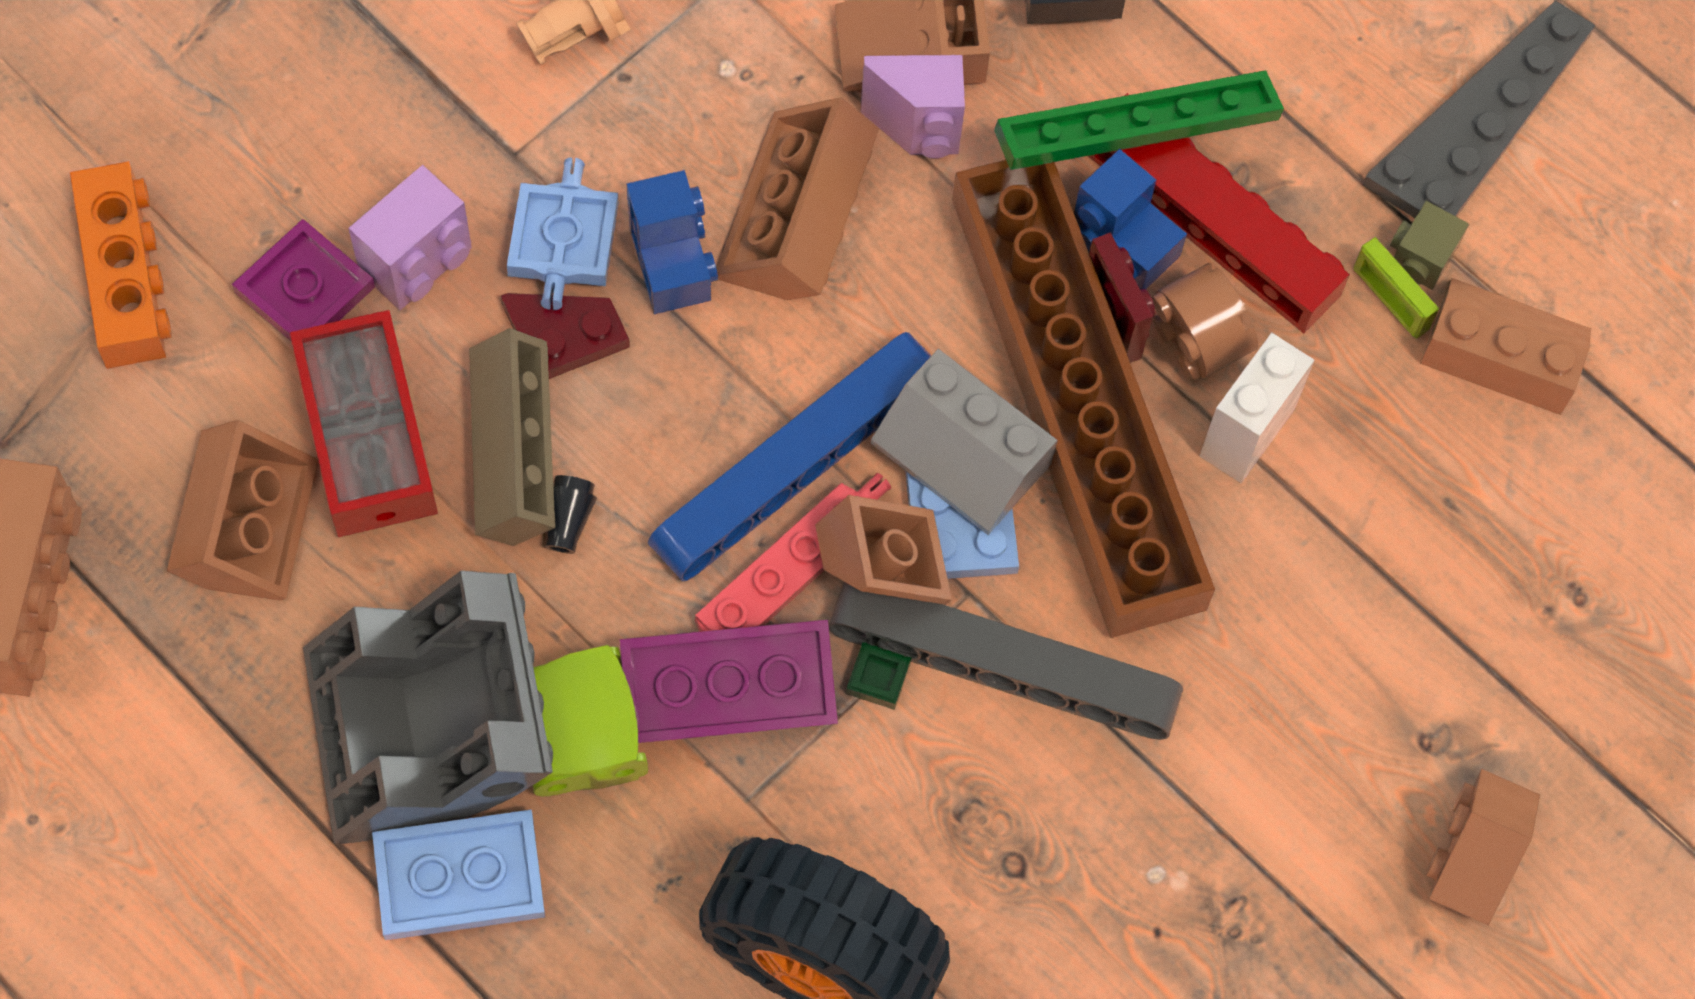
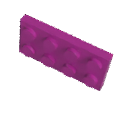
[619,620,838,743]

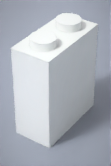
[1200,333,1315,483]

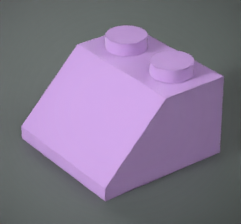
[861,55,965,158]

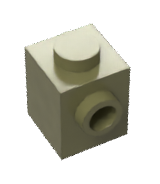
[1390,201,1469,290]

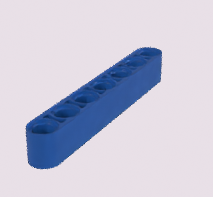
[648,332,931,582]

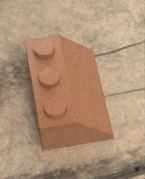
[1420,278,1591,415]
[167,420,318,601]

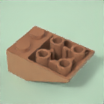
[835,0,990,91]

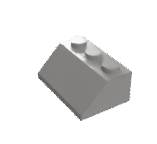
[871,349,1057,535]

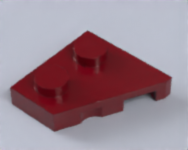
[501,293,630,379]

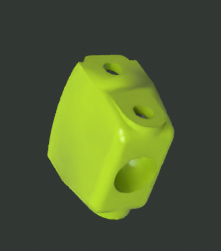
[532,645,648,797]

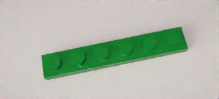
[994,70,1284,170]

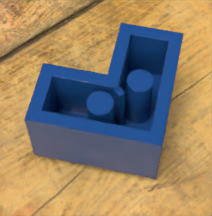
[1074,149,1187,290]
[626,170,718,314]

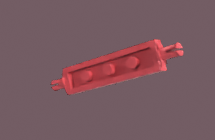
[695,473,891,632]

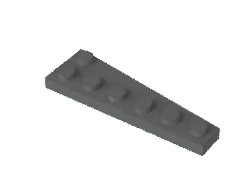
[1363,1,1595,218]

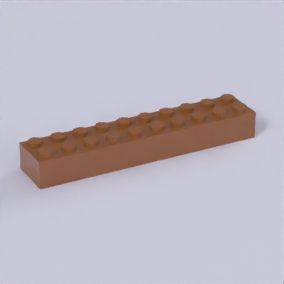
[952,159,1215,638]

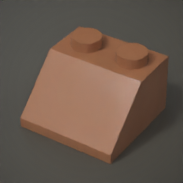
[815,495,952,605]

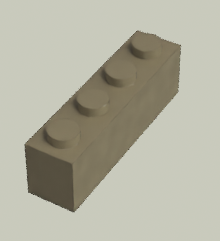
[469,328,555,546]

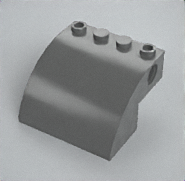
[303,571,553,844]

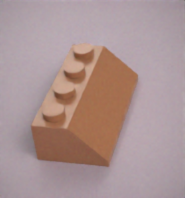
[717,97,879,300]

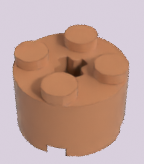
[1151,263,1258,382]

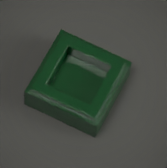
[846,642,912,710]

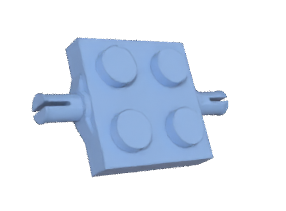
[507,157,619,310]

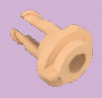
[516,0,631,65]

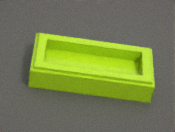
[1353,237,1439,339]

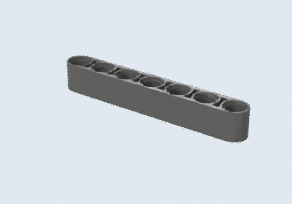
[829,582,1183,740]

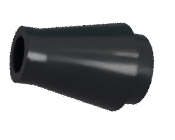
[545,475,597,554]

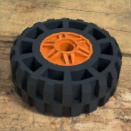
[699,837,950,999]

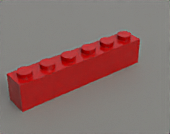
[1088,93,1350,334]

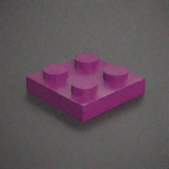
[232,219,375,342]

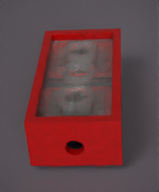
[290,310,438,538]

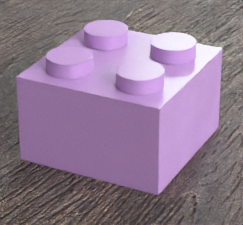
[348,165,472,310]

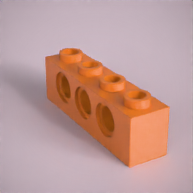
[70,161,172,369]

